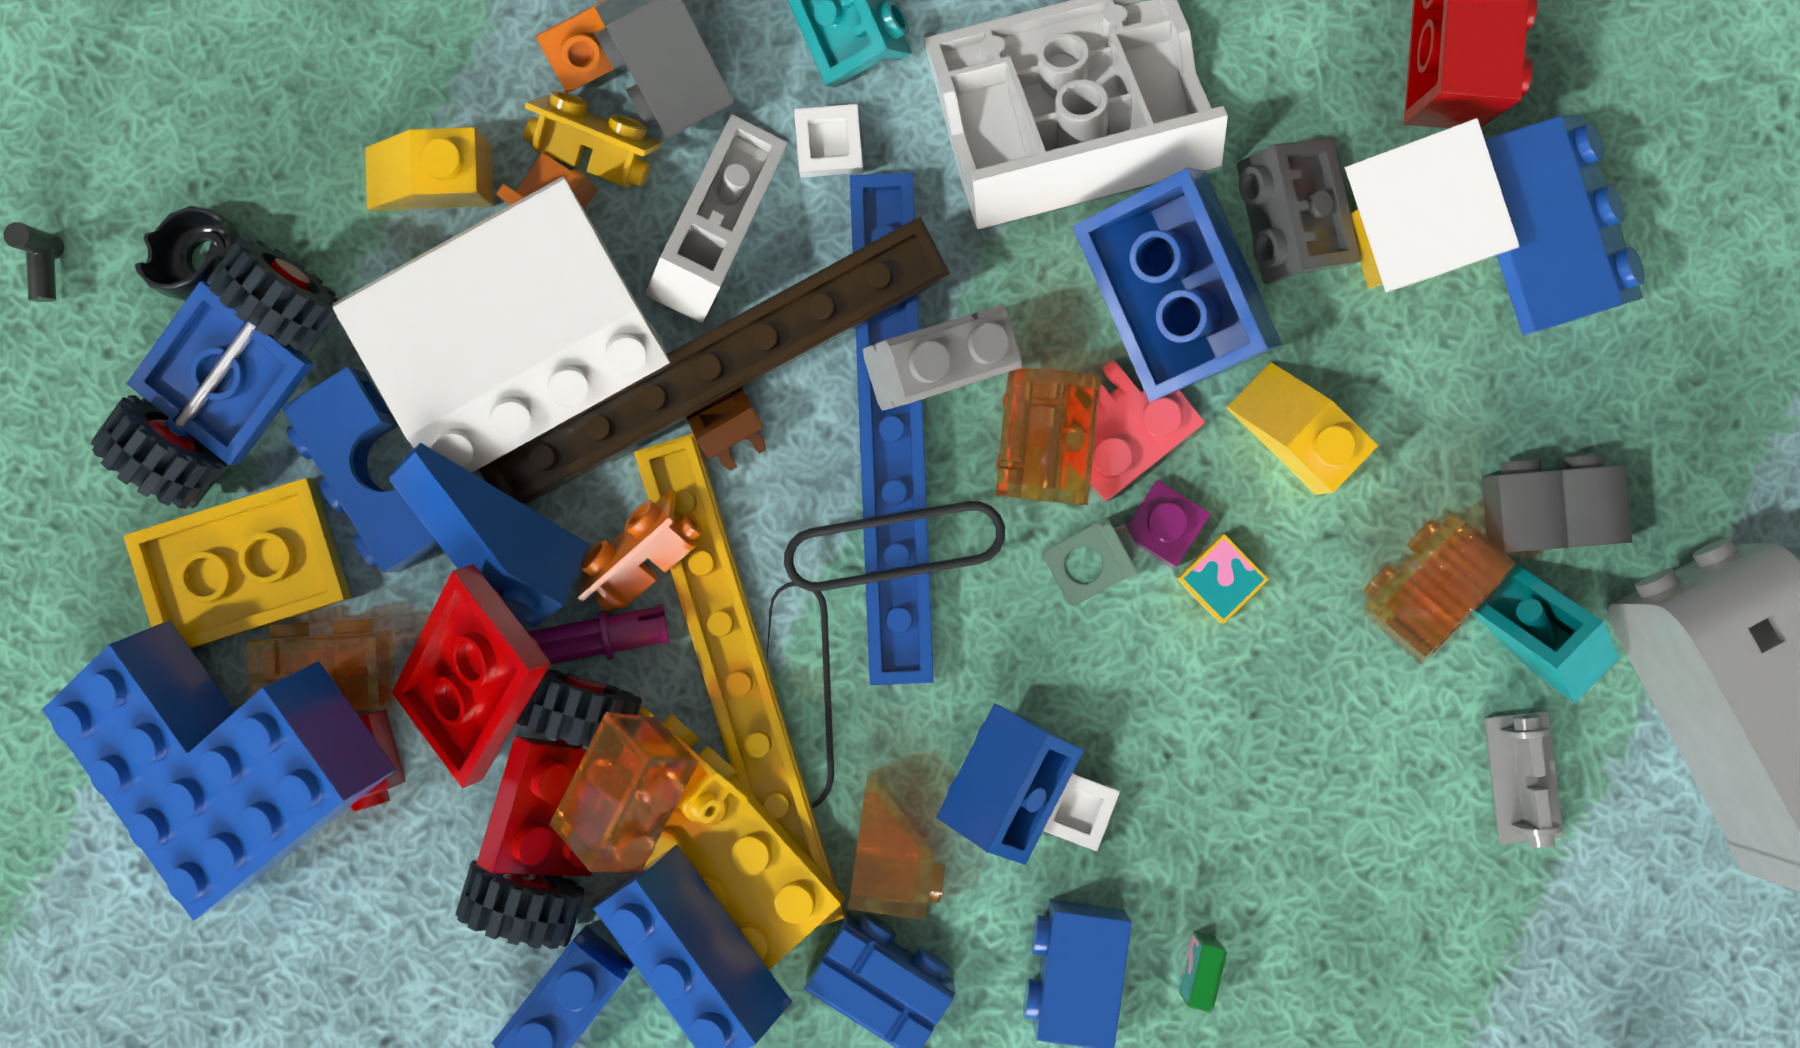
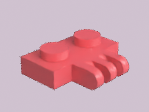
[1063,360,1205,502]

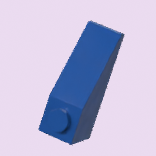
[389,442,589,627]

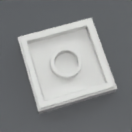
[1345,118,1519,293]

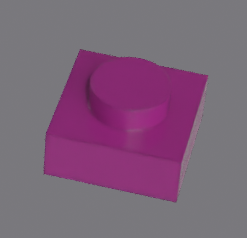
[1126,480,1211,569]

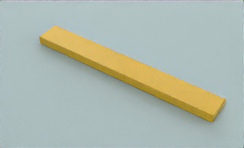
[634,433,846,927]

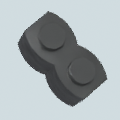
[1482,454,1632,553]

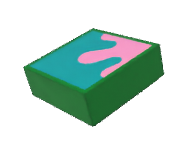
[1179,931,1227,1013]

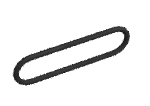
[784,501,1005,591]

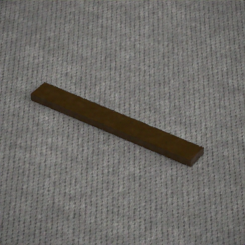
[479,216,952,505]

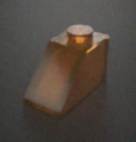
[848,772,945,920]

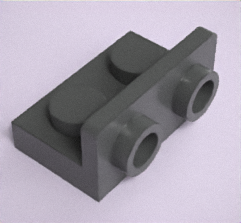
[1236,138,1361,284]

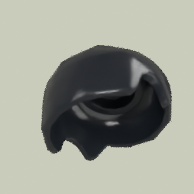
[135,206,239,301]

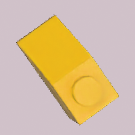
[365,127,494,211]
[1226,362,1379,495]

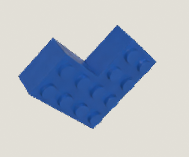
[42,620,397,921]

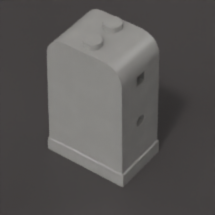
[1608,537,1800,891]

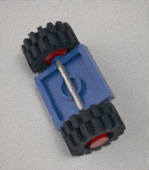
[91,236,340,509]

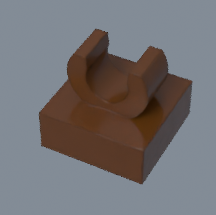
[687,389,766,471]

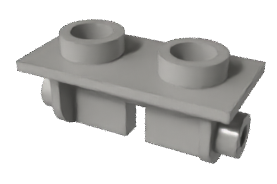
[1484,710,1564,848]

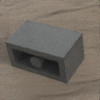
[594,0,735,139]

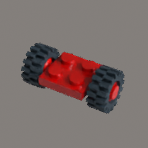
[455,669,642,949]

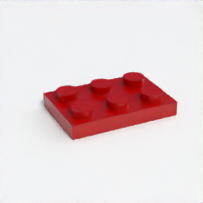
[391,564,551,789]

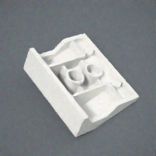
[924,0,1228,230]
[332,176,670,473]

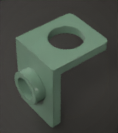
[1043,518,1142,606]

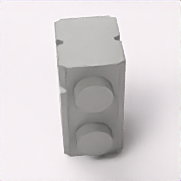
[863,305,1022,411]

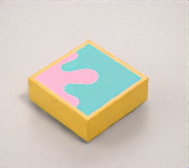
[1176,534,1269,624]

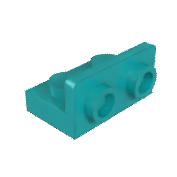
[788,0,912,87]

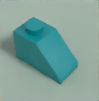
[1459,555,1620,703]

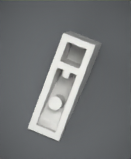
[644,114,788,323]

